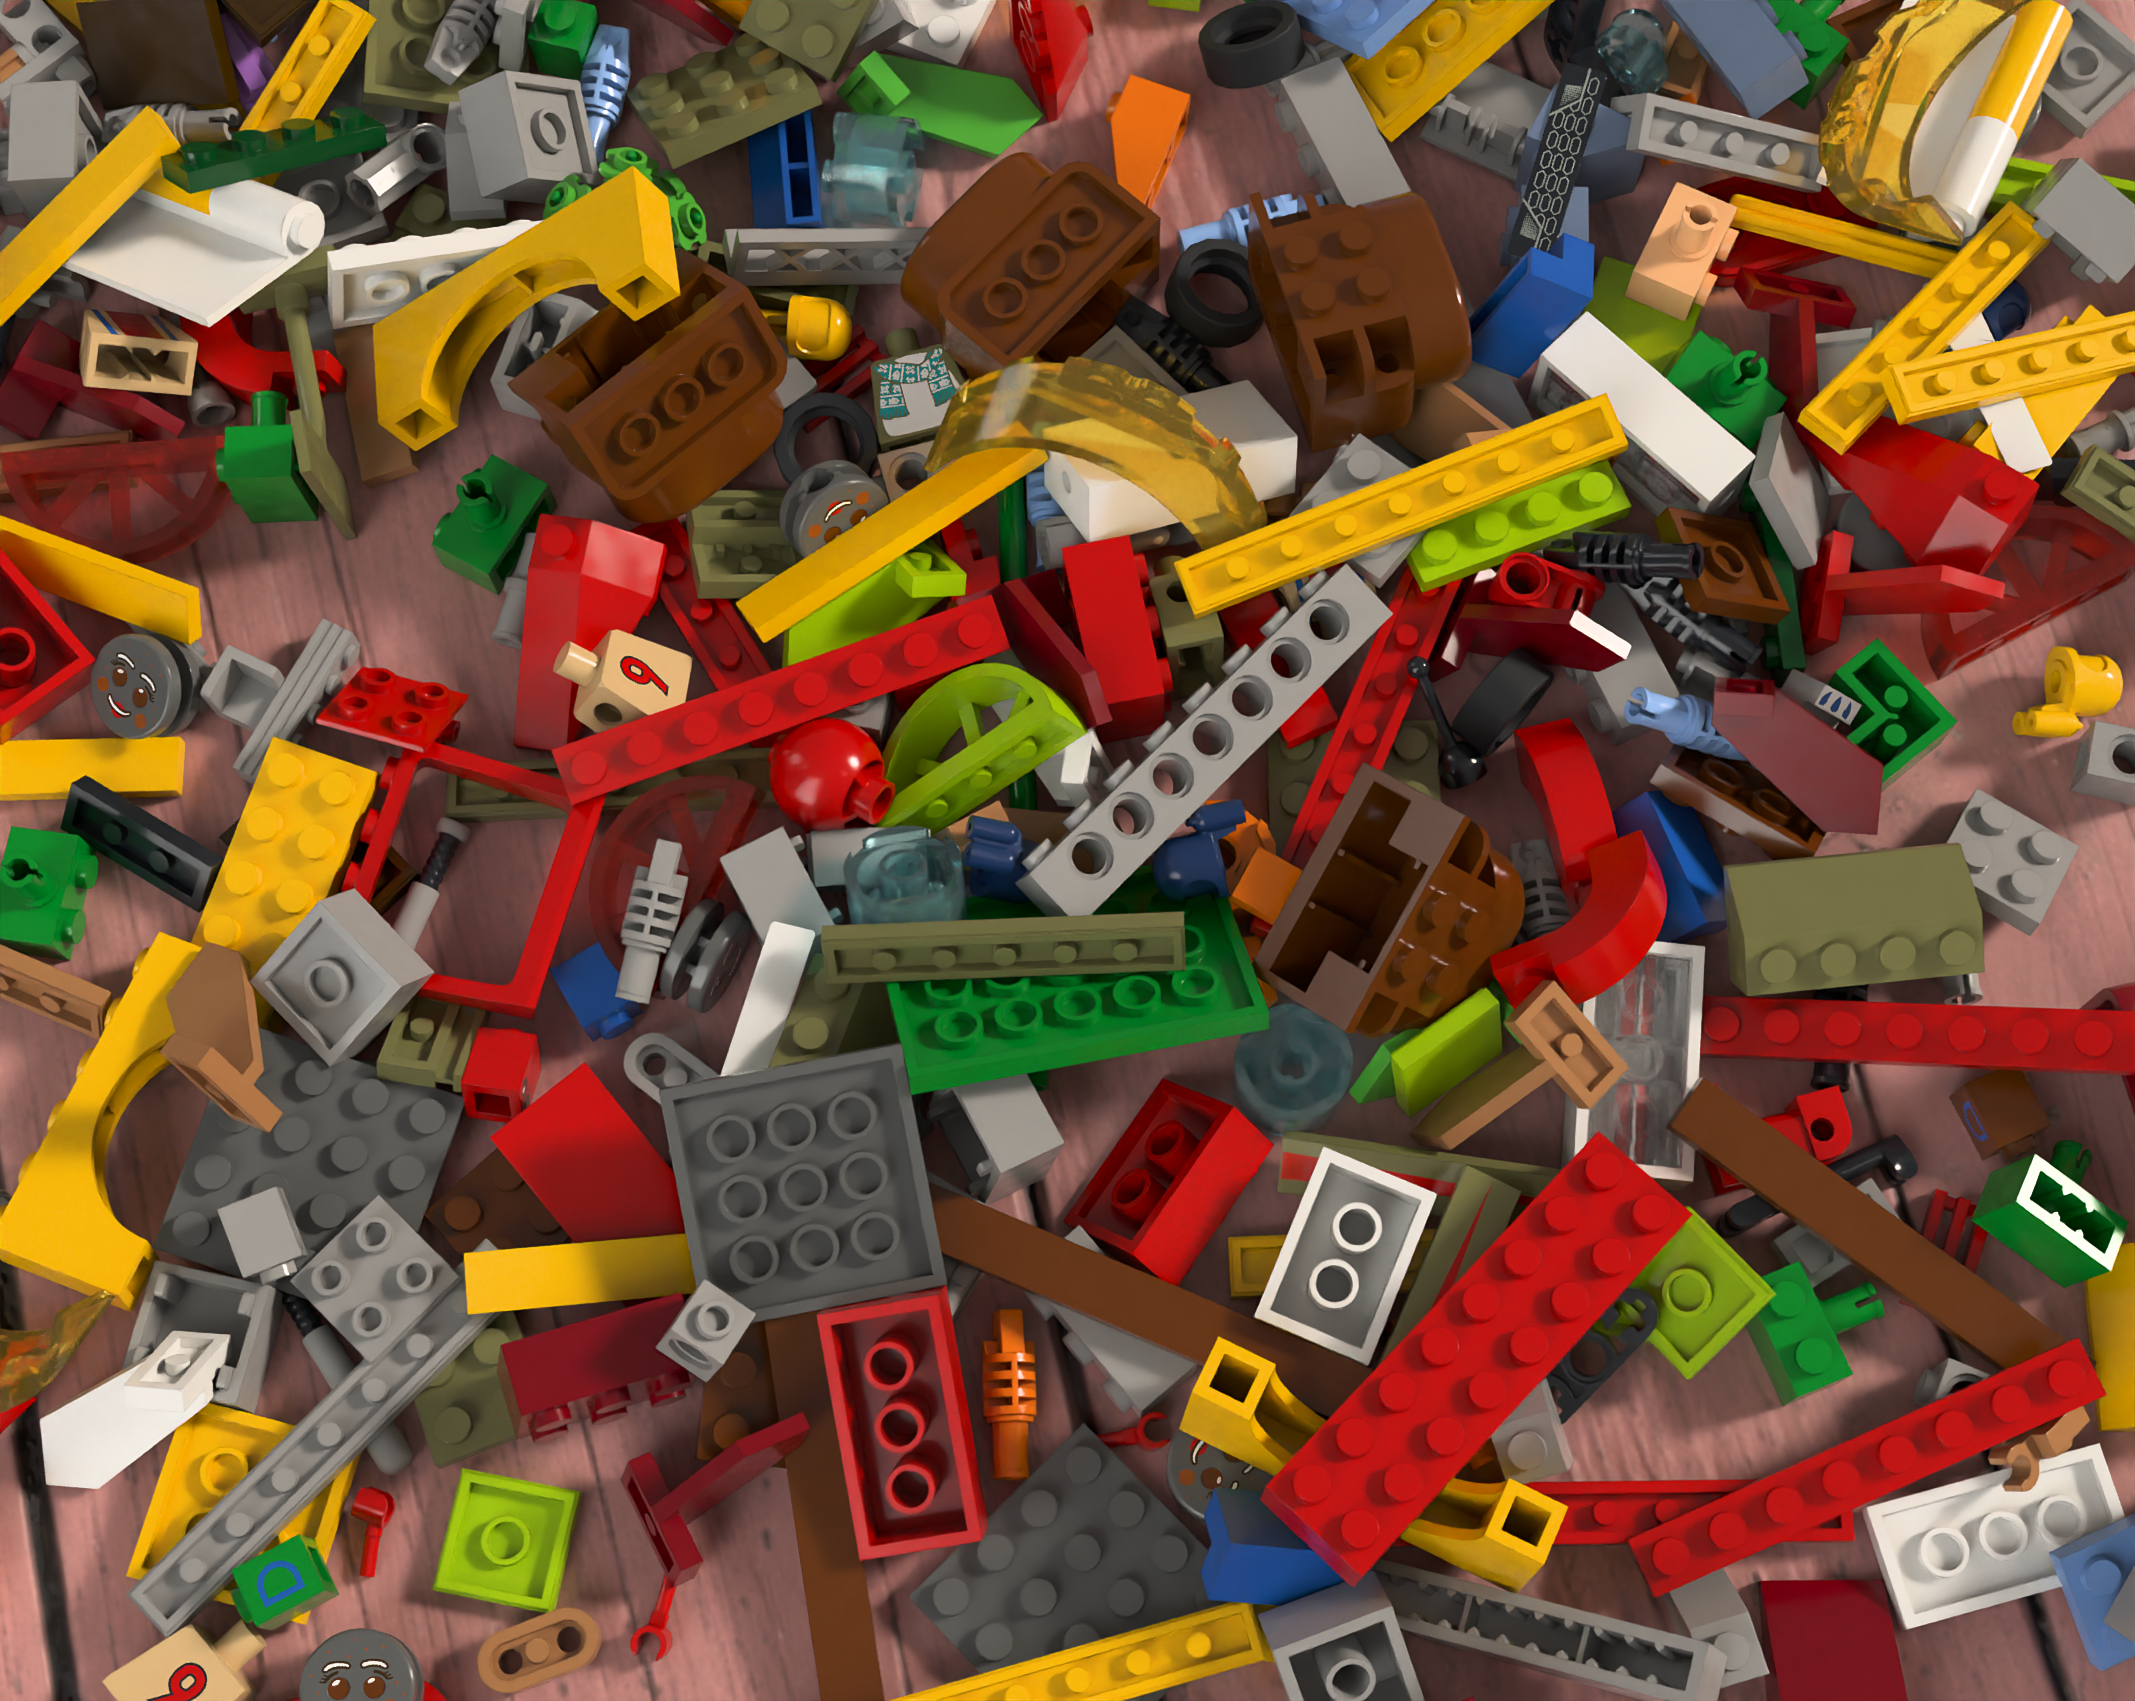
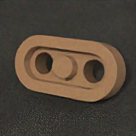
[477,1607,602,1694]

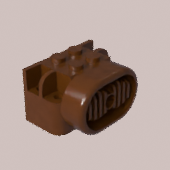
[900,152,1161,426]
[1248,191,1472,453]
[507,248,787,524]
[1252,762,1525,1039]

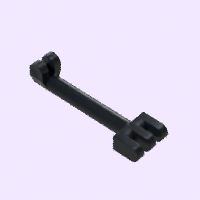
[1715,1134,1918,1239]

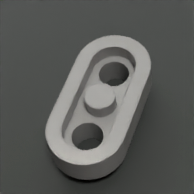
[624,1033,720,1108]

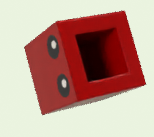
[461,1026,542,1123]

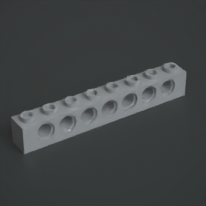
[1015,564,1393,917]

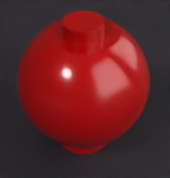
[768,717,895,831]

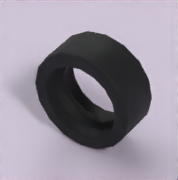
[1198,0,1305,89]
[1164,239,1264,348]
[773,392,880,485]
[1451,647,1555,757]

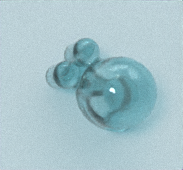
[1594,8,1669,95]

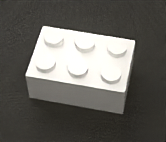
[1253,1147,1437,1366]

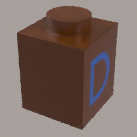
[1949,1070,2051,1162]

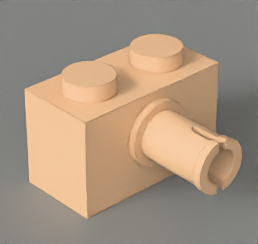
[1625,182,1739,322]

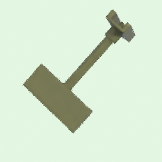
[239,244,357,540]

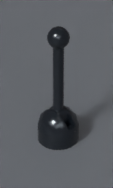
[1406,656,1488,790]

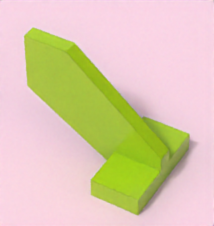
[782,537,967,668]

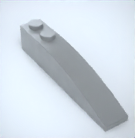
[1371,1559,1728,1701]

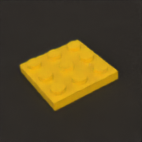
[126,1403,362,1625]

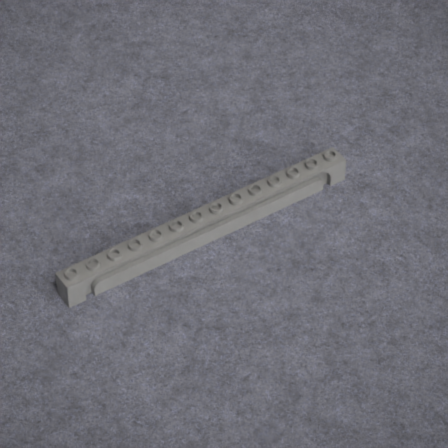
[1274,56,1680,747]

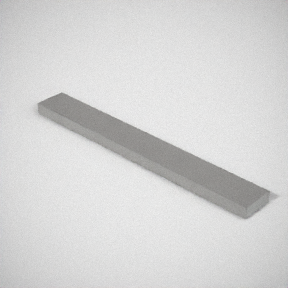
[126,1238,503,1638]

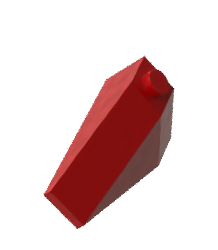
[1008,0,1094,123]
[1804,415,2040,576]
[513,514,668,753]

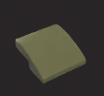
[686,490,804,599]

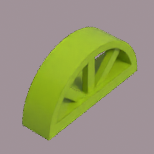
[874,663,1088,836]

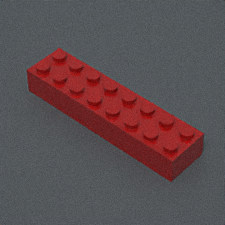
[1260,1131,1693,1588]

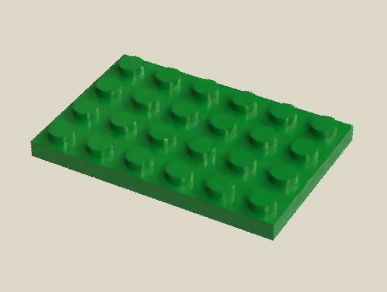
[870,865,1269,1095]

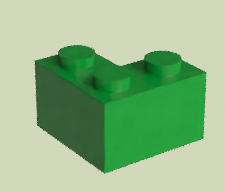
[1827,637,1958,793]

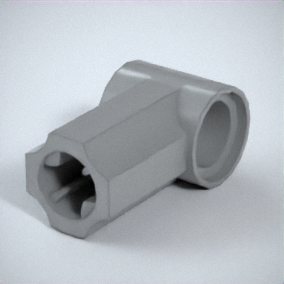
[344,123,447,216]

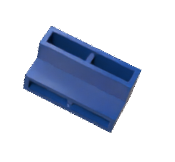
[747,109,824,229]
[1469,233,1595,379]
[1612,791,1727,944]
[1200,1487,1372,1606]

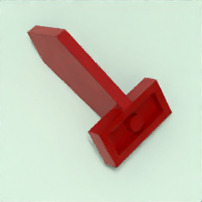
[1798,530,2005,656]

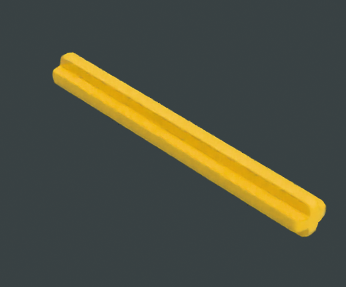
[1729,194,1959,279]

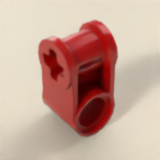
[1487,552,1606,619]

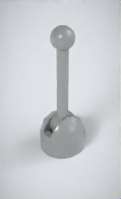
[170,312,235,429]

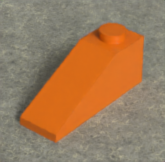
[1105,74,1191,210]

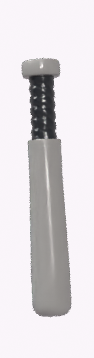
[391,817,471,950]
[276,1289,413,1475]

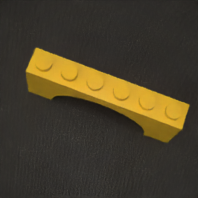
[373,166,681,451]
[0,931,286,1313]
[1179,1336,1568,1593]

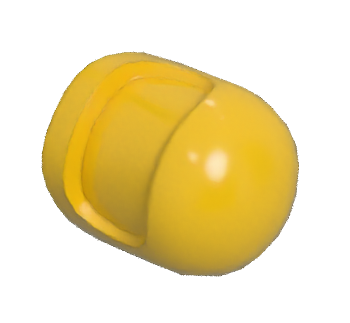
[760,295,852,361]
[2012,646,2123,738]

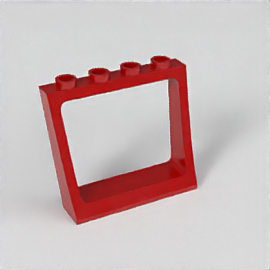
[341,742,607,1020]

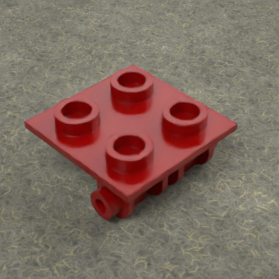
[316,666,469,753]

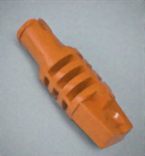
[981,1309,1037,1481]

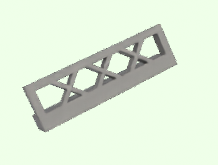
[1610,93,1830,193]
[722,227,930,286]

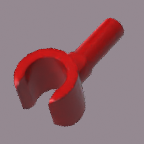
[1096,1412,1171,1452]
[351,1486,396,1577]
[630,1574,677,1661]

